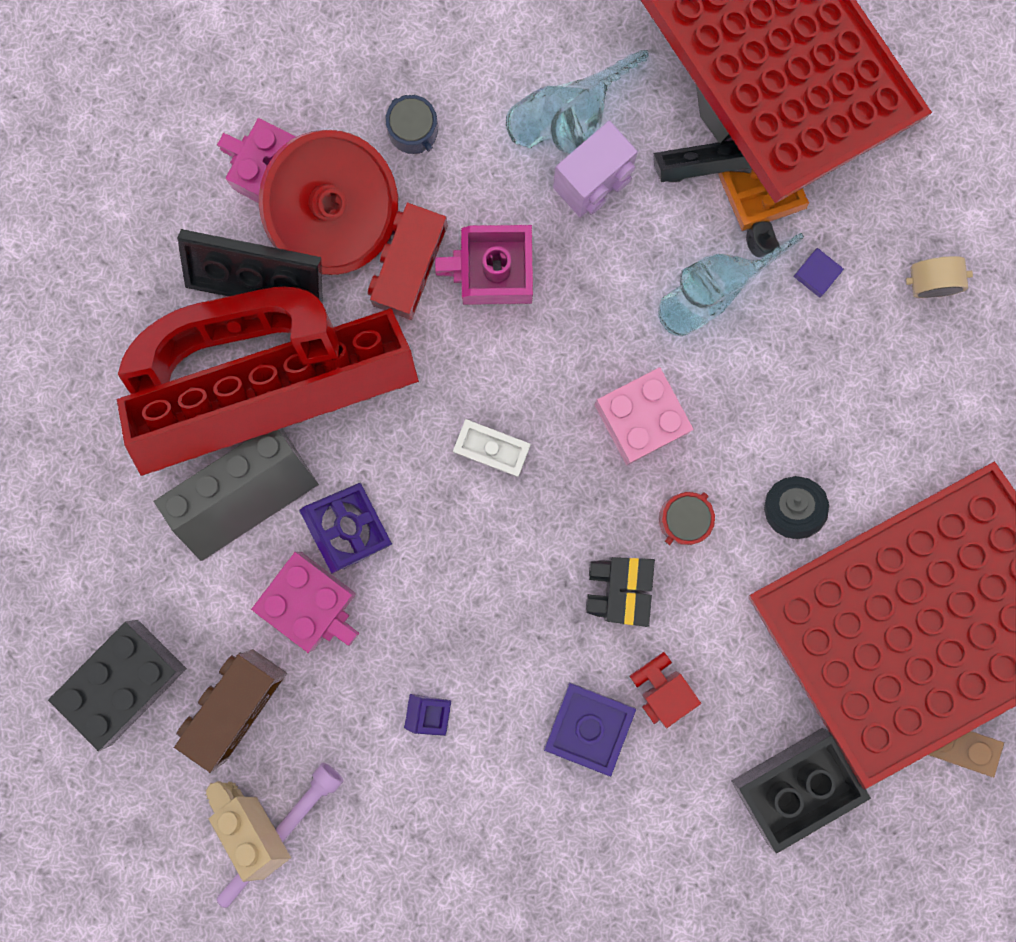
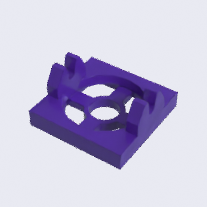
[299,482,392,574]

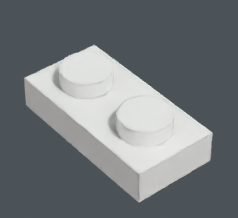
[453,419,531,477]

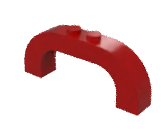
[118,287,339,394]

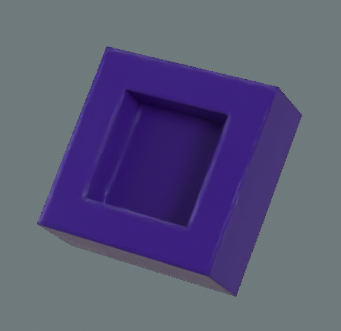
[793,248,844,298]

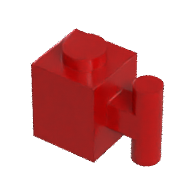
[629,652,702,729]

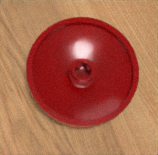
[259,130,398,275]

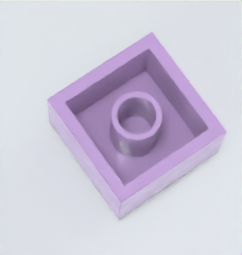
[553,120,638,218]

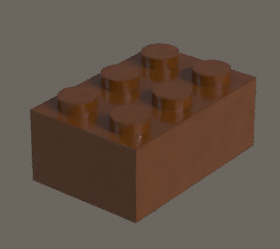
[173,649,287,773]

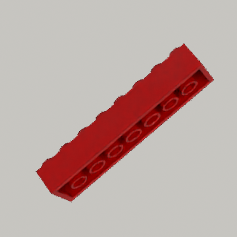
[116,308,419,476]

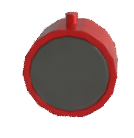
[659,492,715,546]

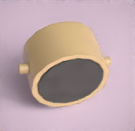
[906,256,973,298]

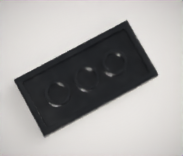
[177,229,323,304]

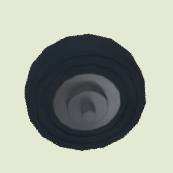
[764,476,830,539]

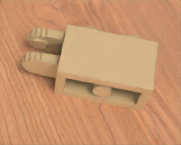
[205,781,291,882]

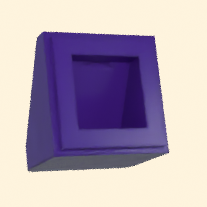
[404,694,451,736]

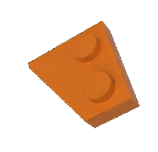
[718,169,809,231]

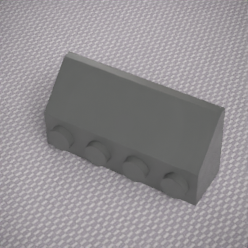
[153,428,319,561]

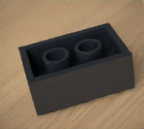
[48,620,187,752]
[731,728,871,854]

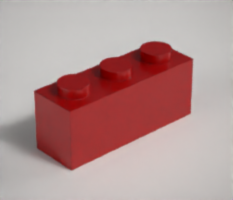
[367,202,448,320]

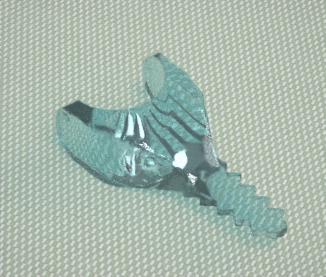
[506,50,649,154]
[658,233,804,337]

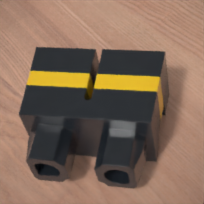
[586,557,655,627]

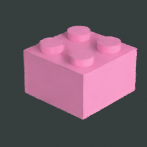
[594,367,694,466]

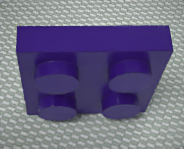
[544,682,636,777]

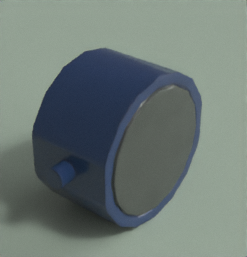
[385,95,438,154]

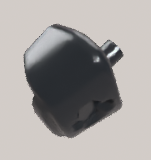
[746,221,780,258]

